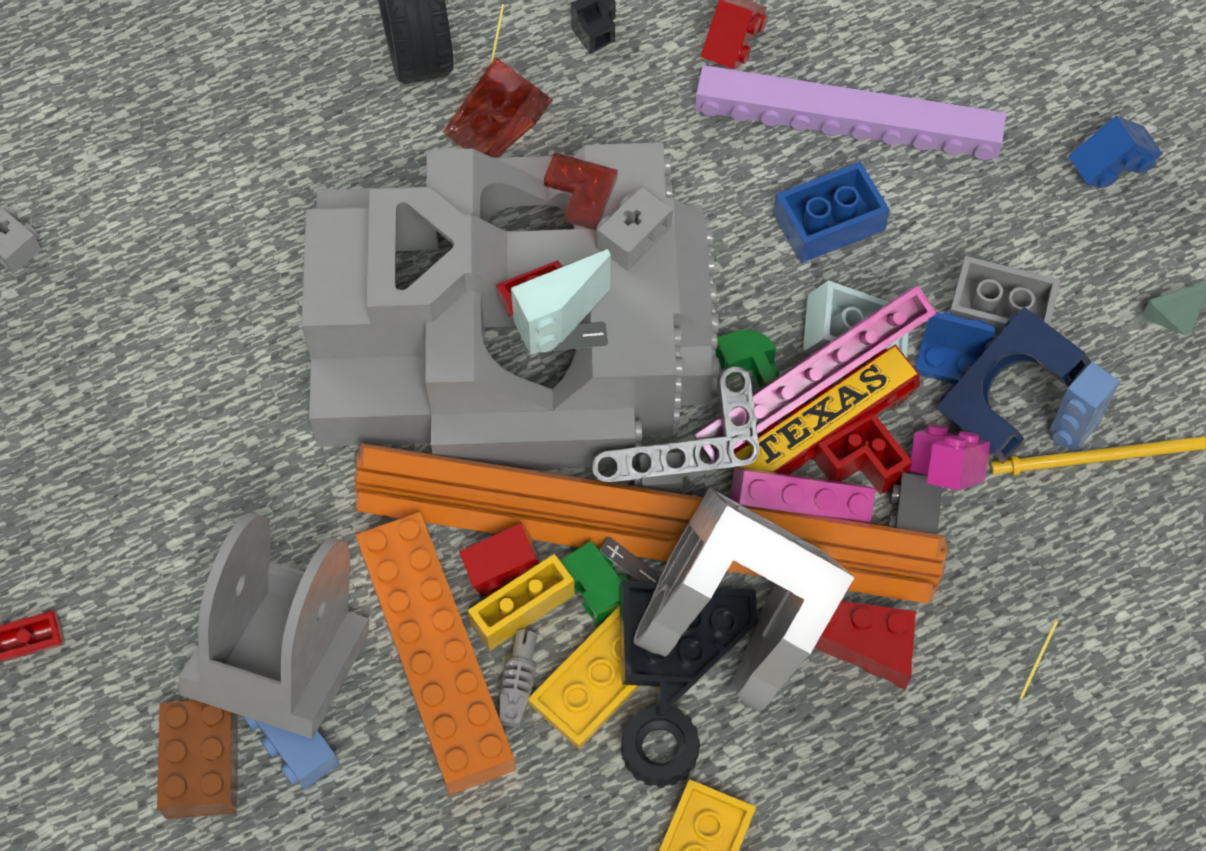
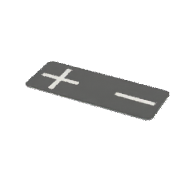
[550,322,608,351]
[600,537,660,583]

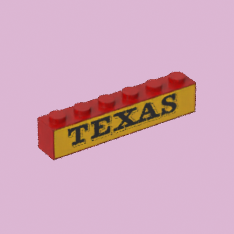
[734,344,920,474]

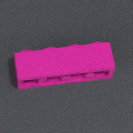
[730,467,876,523]

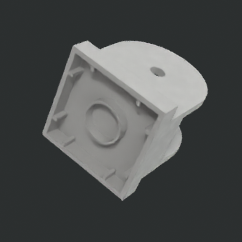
[179,513,369,739]

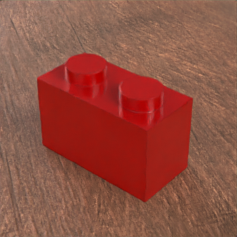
[459,523,541,596]

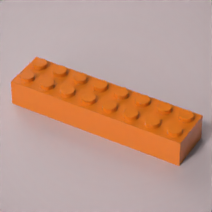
[356,512,516,796]

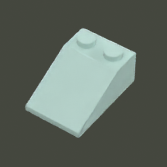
[511,249,611,355]
[803,280,909,364]

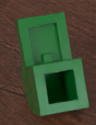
[715,330,779,389]

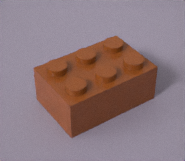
[157,700,238,819]

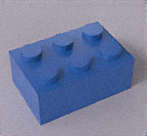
[773,161,890,263]

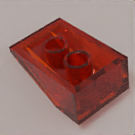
[443,57,553,158]

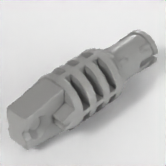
[499,630,538,727]

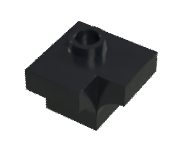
[571,0,616,54]

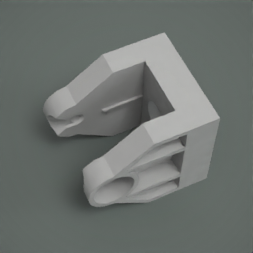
[634,487,854,712]

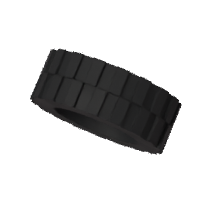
[621,704,700,788]

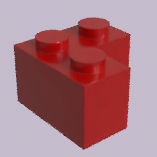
[700,0,768,69]
[814,411,913,495]

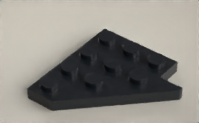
[619,580,758,716]

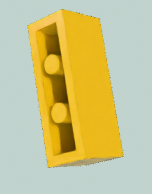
[468,554,575,652]

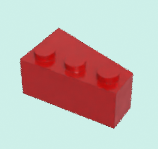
[814,601,916,690]

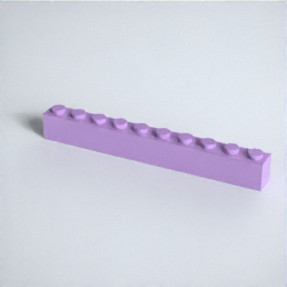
[695,65,1006,160]

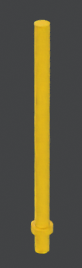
[990,436,1206,476]

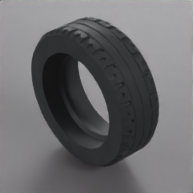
[378,0,453,84]

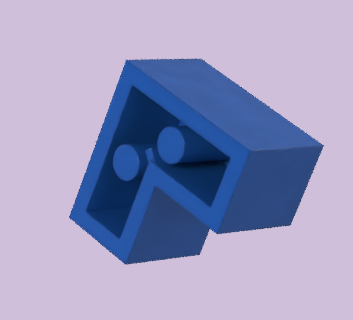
[1069,116,1163,188]

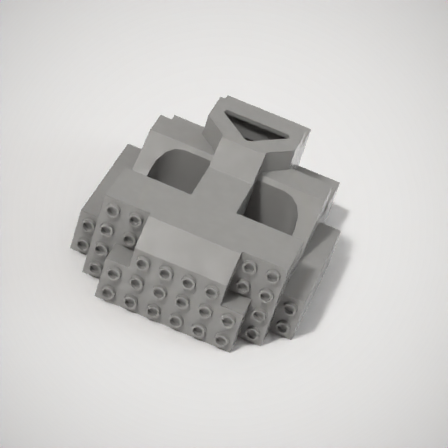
[302,143,719,470]

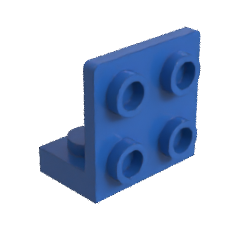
[915,312,996,384]

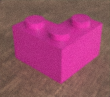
[910,425,990,491]

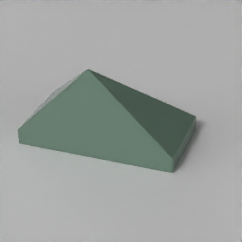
[1143,282,1206,335]

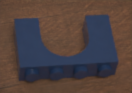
[936,307,1091,464]

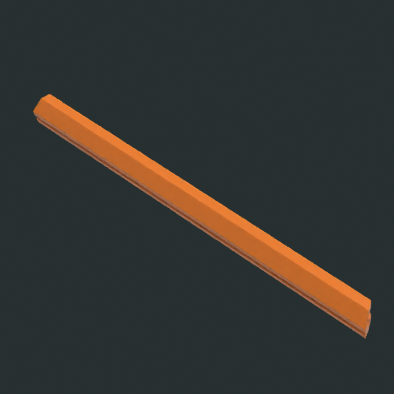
[354,443,948,604]

